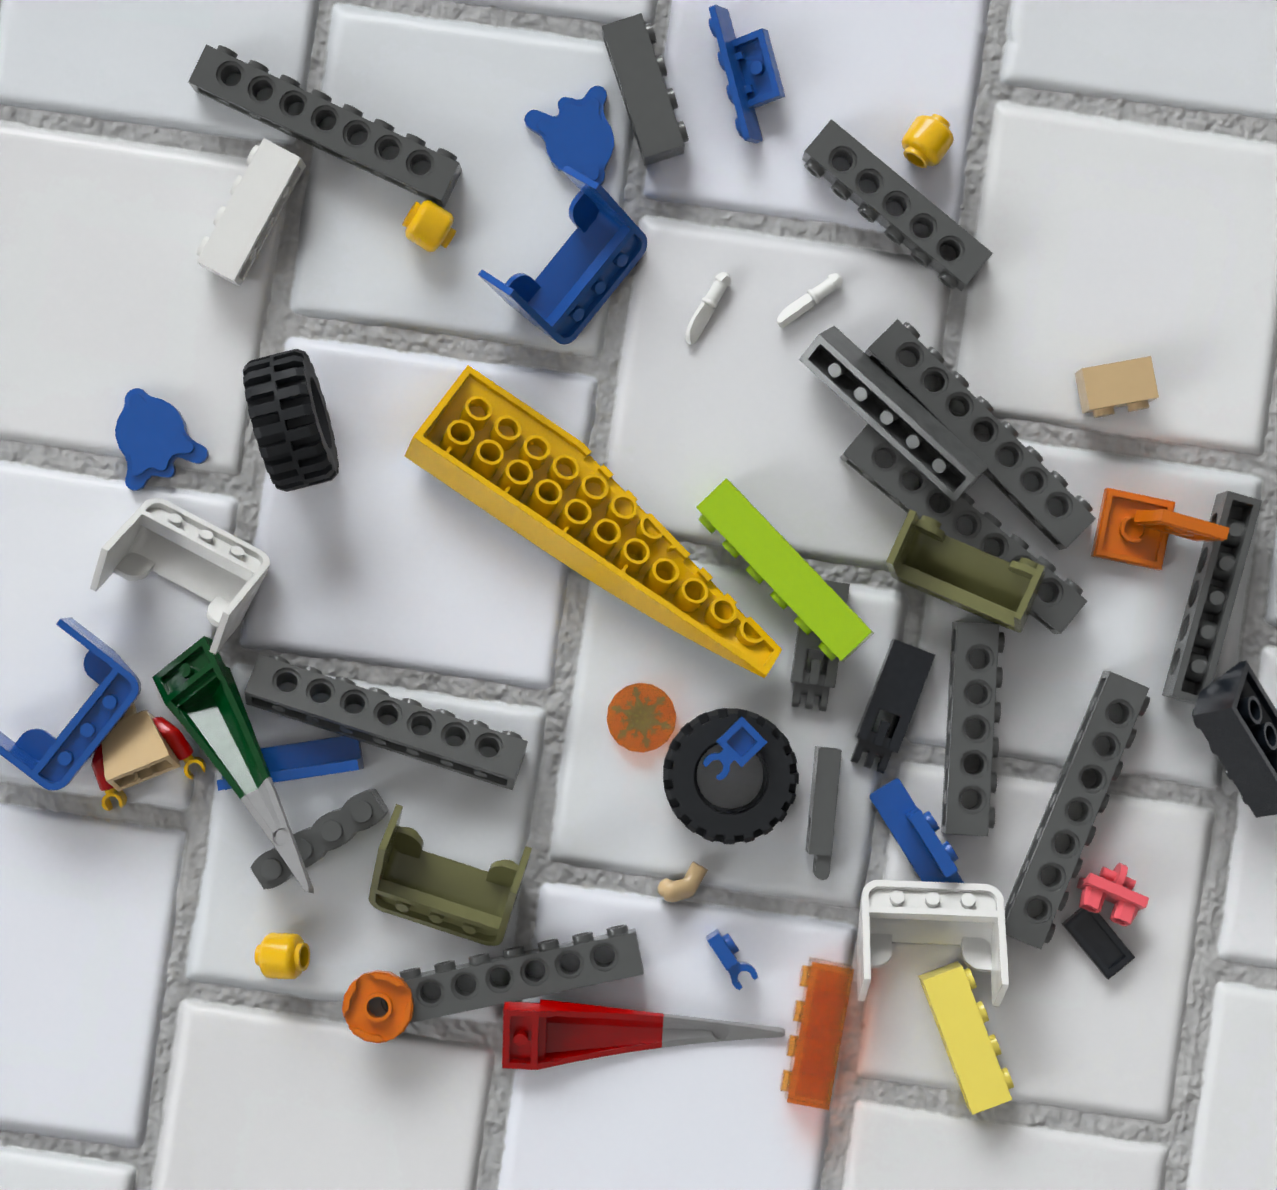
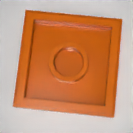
[1091,488,1175,571]
[1134,509,1230,541]

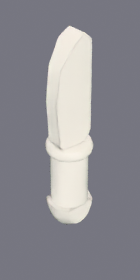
[685,272,731,344]
[777,273,843,328]

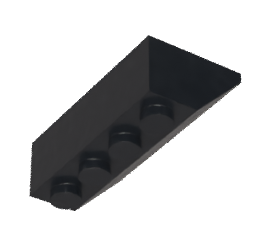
[1192,660,1277,818]

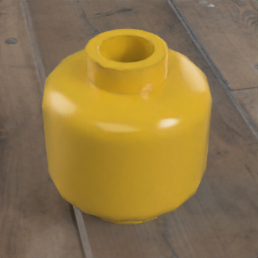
[901,114,954,168]
[402,199,456,252]
[254,933,310,979]

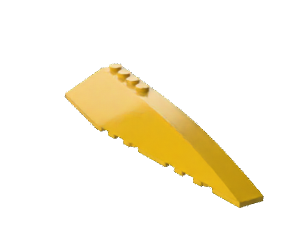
[405,365,782,678]

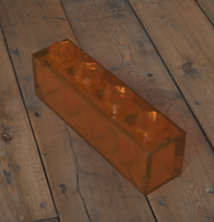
[780,957,854,1110]

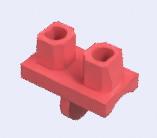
[1076,863,1149,927]

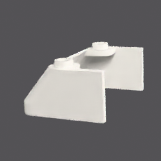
[90,498,270,655]
[857,880,1009,1006]

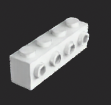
[197,138,306,287]

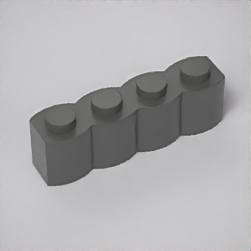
[251,789,389,889]

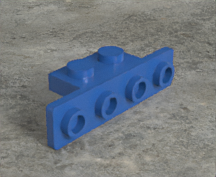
[709,4,785,144]
[869,778,964,883]

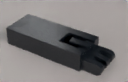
[850,639,935,774]

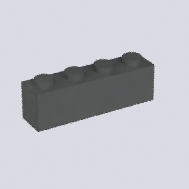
[602,13,689,166]

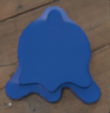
[524,86,614,185]
[115,388,209,491]

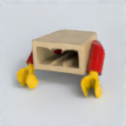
[91,703,206,811]

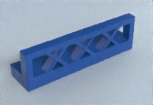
[217,736,364,791]

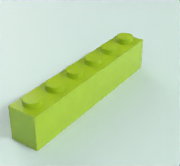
[696,478,874,662]

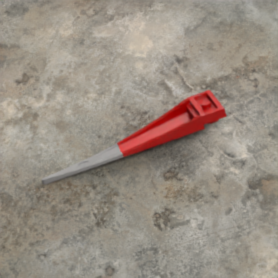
[502,999,785,1070]

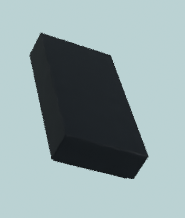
[1061,908,1135,980]

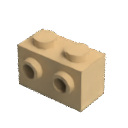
[1075,356,1159,418]

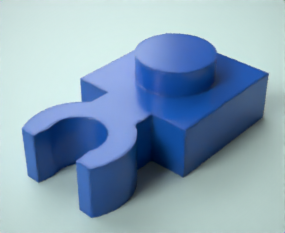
[702,716,768,780]

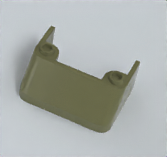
[886,509,1045,633]
[368,804,532,946]

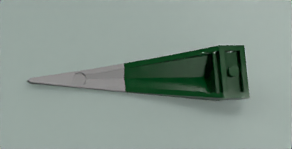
[152,636,314,894]

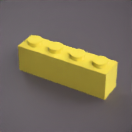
[918,961,1014,1115]

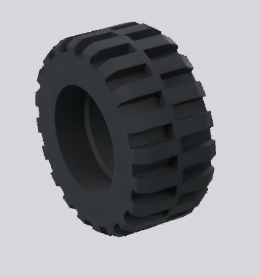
[243,349,339,492]
[663,708,799,844]

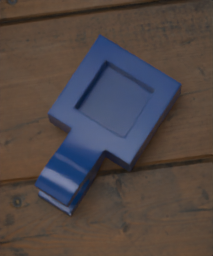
[706,929,758,990]

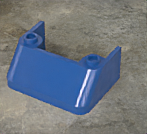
[478,165,647,345]
[0,617,141,791]

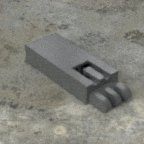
[790,580,850,712]
[805,746,842,880]

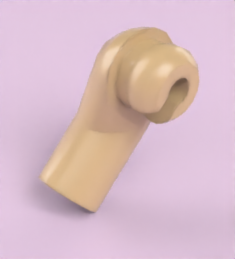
[658,862,708,903]

